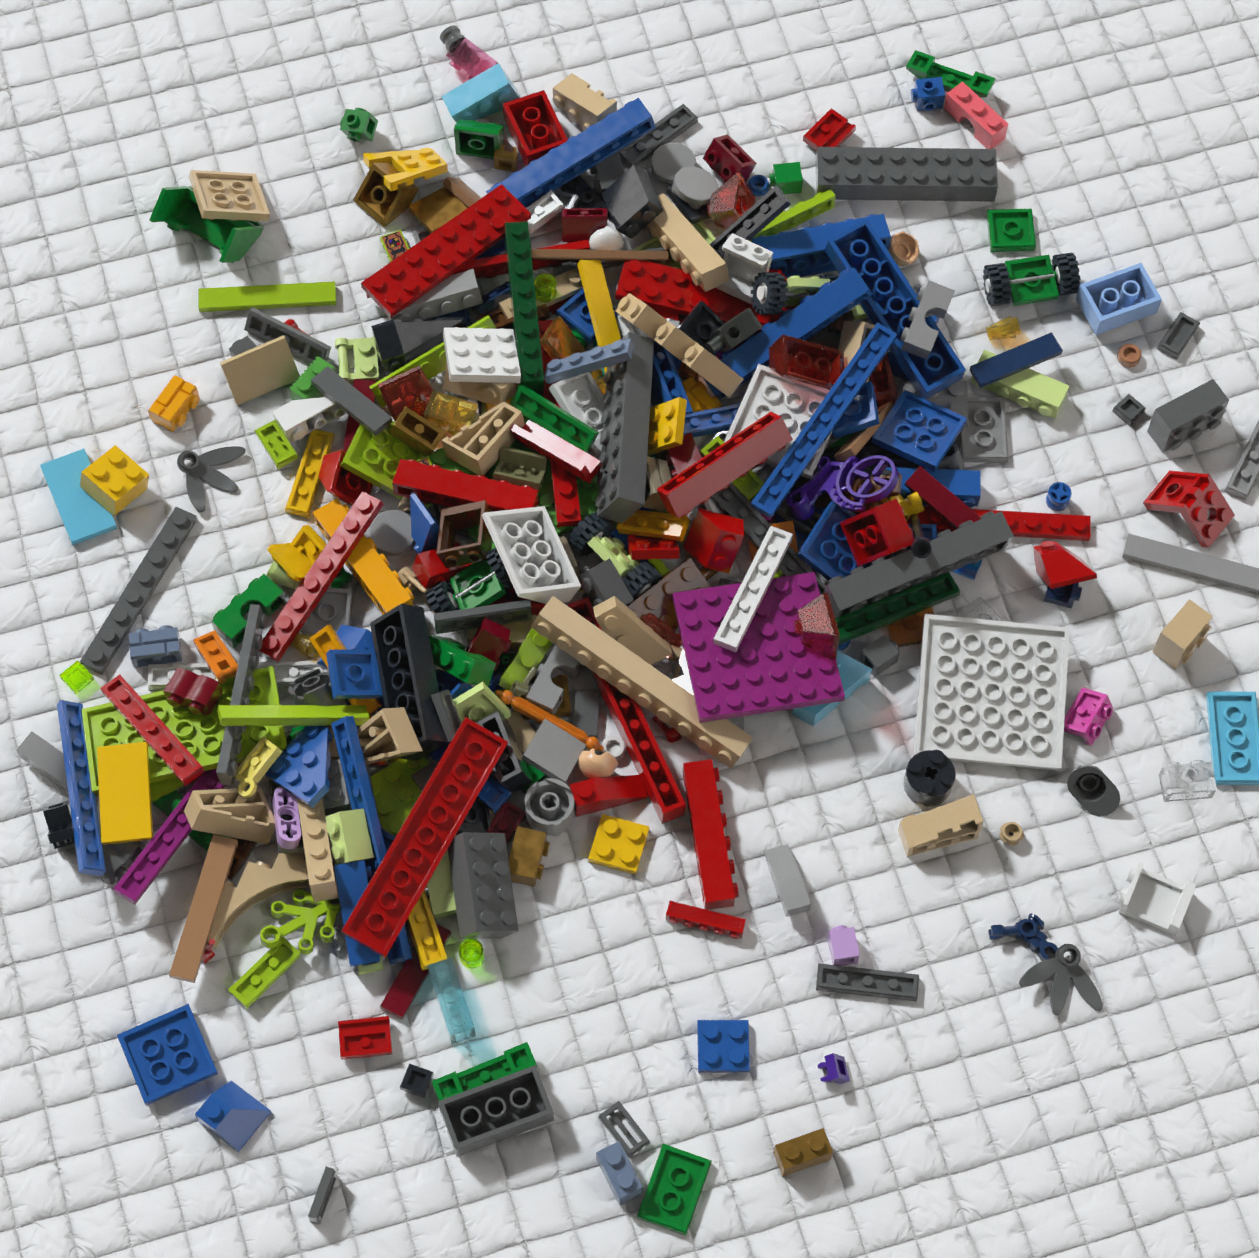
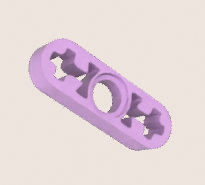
[272,787,301,849]

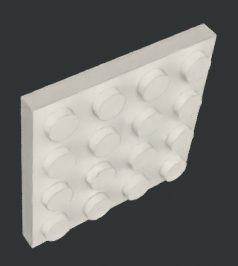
[724,364,833,480]

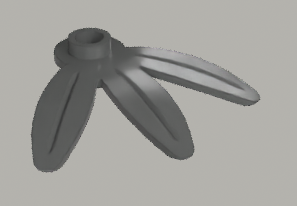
[177,446,245,512]
[1019,944,1103,1016]

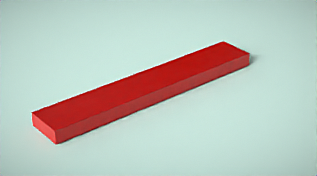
[100,675,205,786]

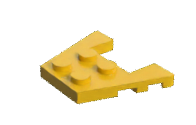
[363,148,448,191]

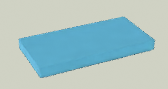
[40,448,117,545]
[1206,692,1259,785]

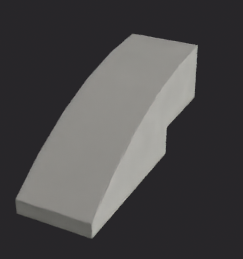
[16,731,68,791]
[764,844,811,917]

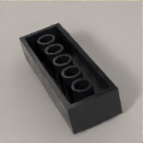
[370,603,449,761]

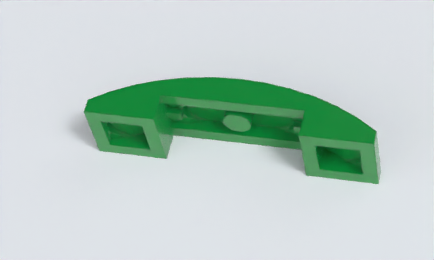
[906,50,996,98]
[432,1042,537,1101]

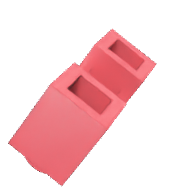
[944,82,1008,149]

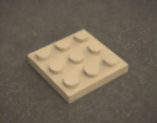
[189,170,270,222]

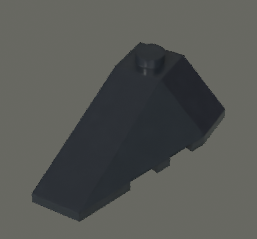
[371,317,465,377]

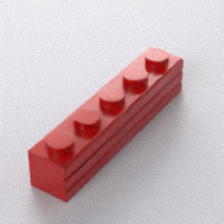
[666,901,746,939]

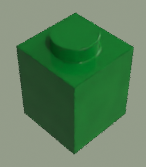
[769,162,803,195]

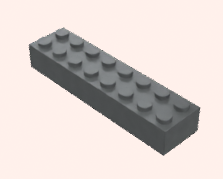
[815,147,998,202]
[596,332,654,524]
[821,511,1014,620]

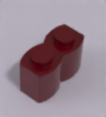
[163,668,223,715]

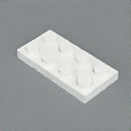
[549,372,605,460]

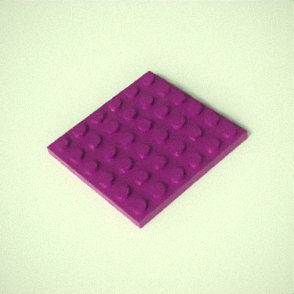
[673,572,845,723]

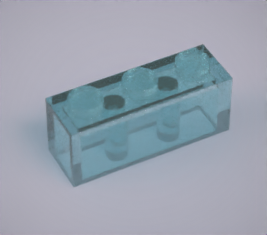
[427,958,476,1044]

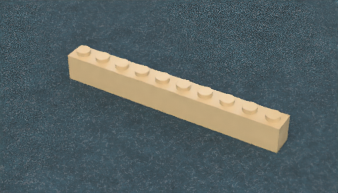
[531,596,753,769]

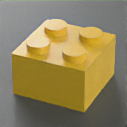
[80,445,149,516]

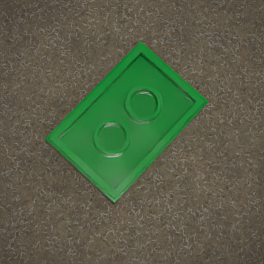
[637,1144,712,1236]

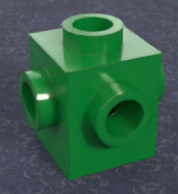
[340,108,378,142]

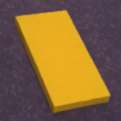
[97,742,153,845]

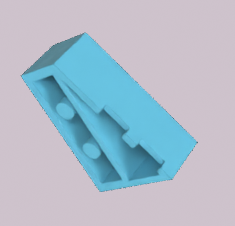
[441,63,520,123]
[792,648,872,726]

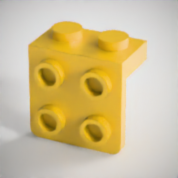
[267,525,326,581]

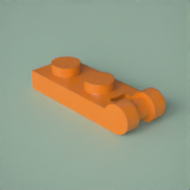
[193,630,238,684]

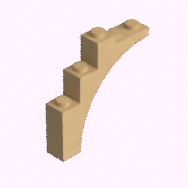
[615,293,744,398]
[207,850,338,949]

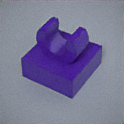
[817,1053,850,1084]

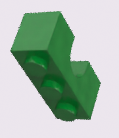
[211,574,286,649]
[429,635,496,686]

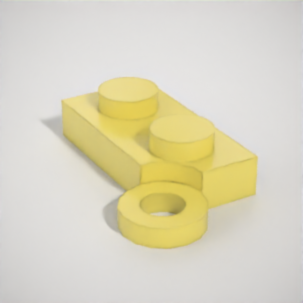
[234,736,283,798]

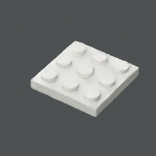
[443,327,521,383]

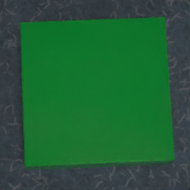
[986,209,1036,252]

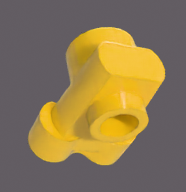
[889,491,925,521]

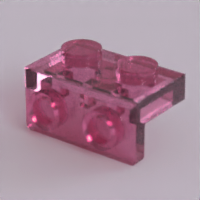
[446,37,498,80]

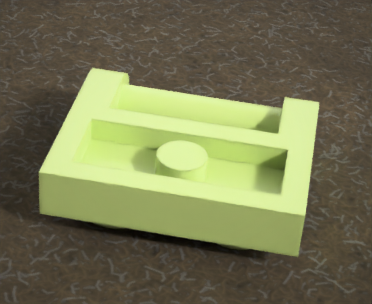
[335,337,380,384]

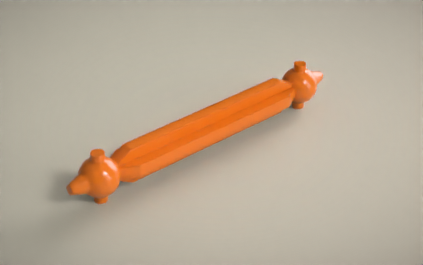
[495,690,604,751]

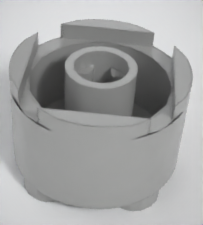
[525,778,575,836]

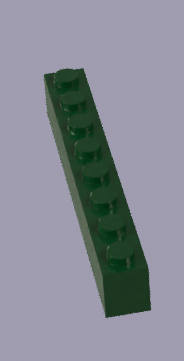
[505,221,544,394]

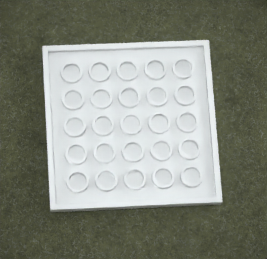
[913,614,1070,771]

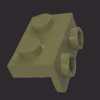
[493,447,548,491]

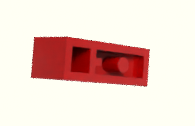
[570,775,648,817]

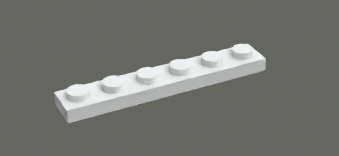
[713,526,793,652]

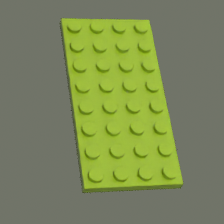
[82,666,288,796]

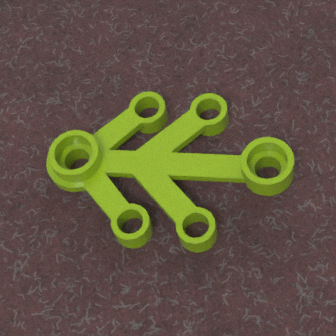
[260,889,341,955]

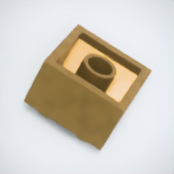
[353,162,419,227]

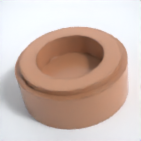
[1117,344,1141,368]

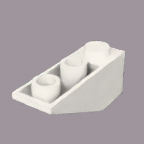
[272,397,346,443]

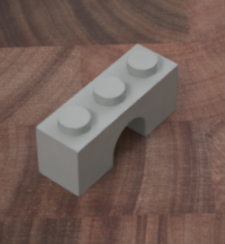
[900,280,955,359]
[524,644,582,715]

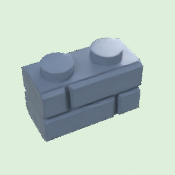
[129,625,182,667]
[596,1141,643,1206]

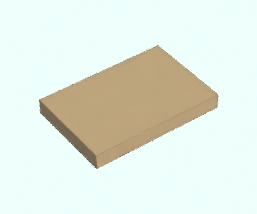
[220,336,300,406]

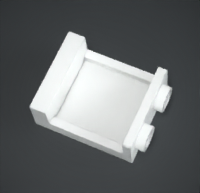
[715,233,773,305]
[1117,862,1197,936]

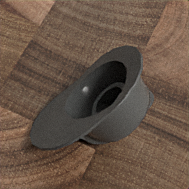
[1067,765,1121,816]

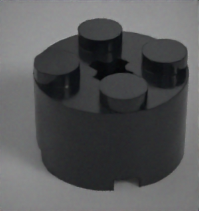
[903,749,956,807]

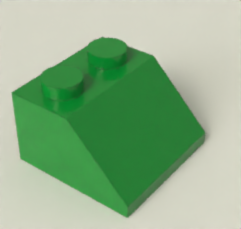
[454,119,504,160]

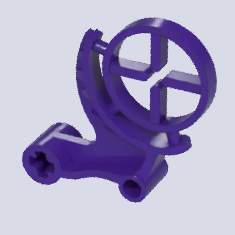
[786,455,899,521]

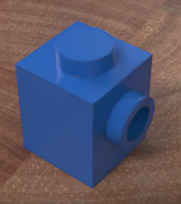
[911,77,945,111]

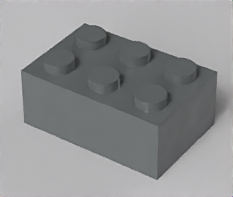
[1147,379,1229,453]

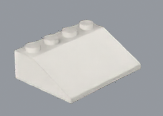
[482,506,581,604]

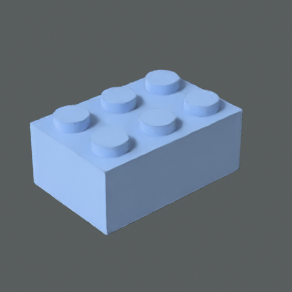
[1076,263,1162,335]

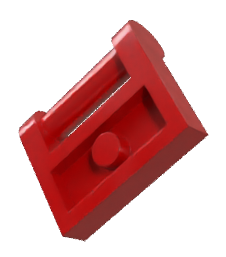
[627,535,680,560]

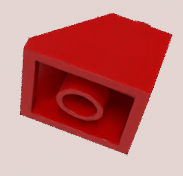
[683,508,744,574]

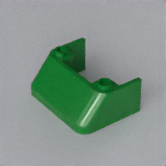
[149,186,264,263]

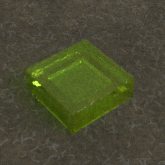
[59,660,94,695]

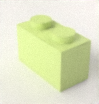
[325,808,374,865]

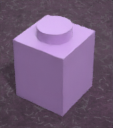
[827,925,860,966]

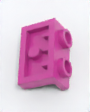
[1064,687,1113,746]

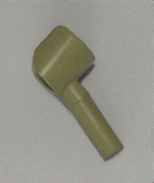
[510,666,538,696]

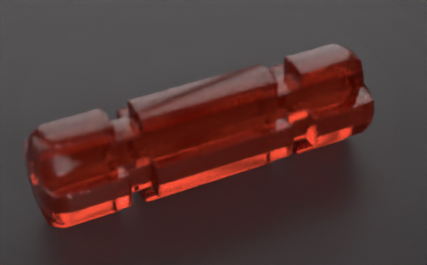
[642,613,682,648]

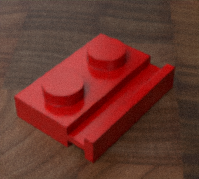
[803,108,856,151]
[338,1016,392,1060]

